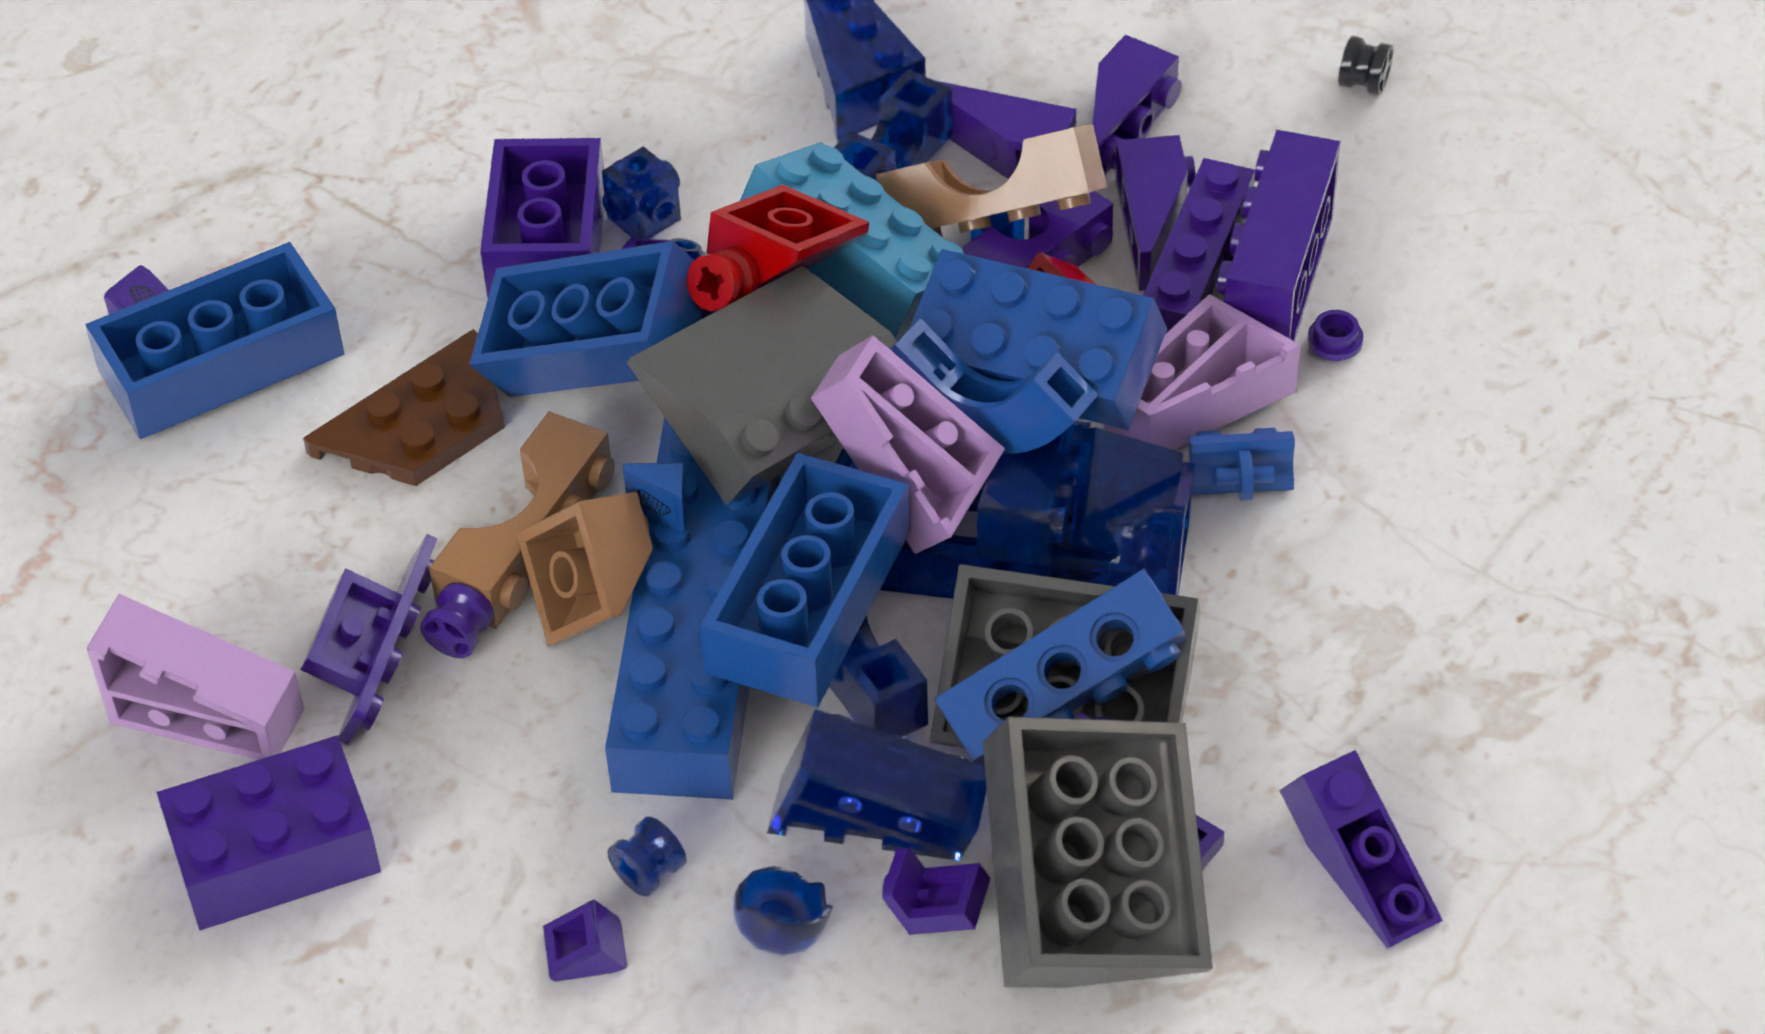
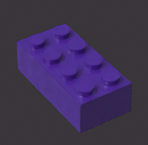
[1217,129,1341,342]

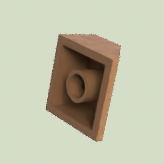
[517,492,653,646]

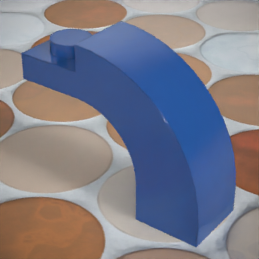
[890,318,1099,454]

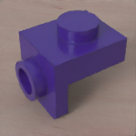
[882,847,991,935]

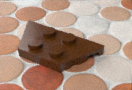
[303,329,505,486]

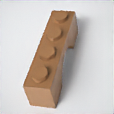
[876,124,1107,237]
[429,411,615,629]

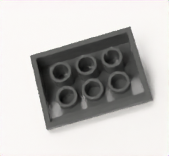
[627,265,897,505]
[929,564,1201,748]
[983,717,1213,988]

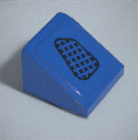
[623,463,687,532]

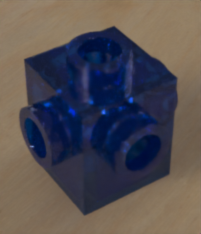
[601,146,681,239]

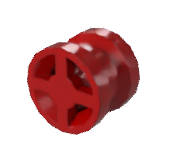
[686,248,759,312]

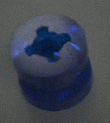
[607,816,687,896]

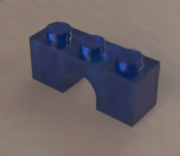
[834,70,953,181]
[829,615,928,750]

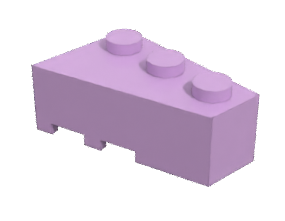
[1104,294,1301,462]
[811,335,1005,554]
[87,594,304,760]

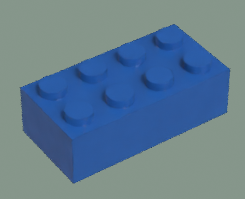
[469,241,703,397]
[85,242,345,440]
[910,249,1167,431]
[699,453,910,708]

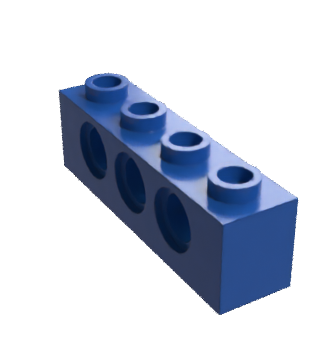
[934,569,1186,770]

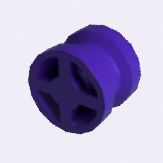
[420,583,495,658]

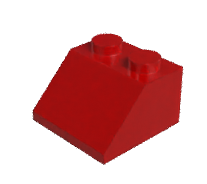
[706,185,869,289]

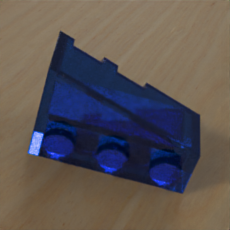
[804,0,926,142]
[767,709,987,861]

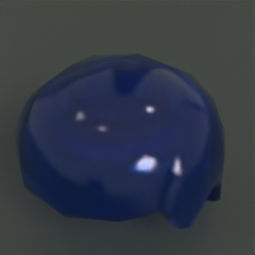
[733,865,833,955]

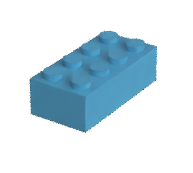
[740,142,964,340]

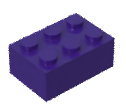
[480,138,606,298]
[156,735,381,931]

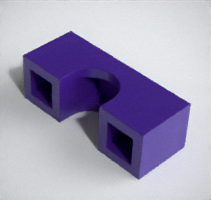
[961,191,1113,268]

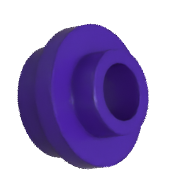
[1307,310,1364,361]

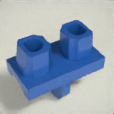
[1189,427,1295,501]

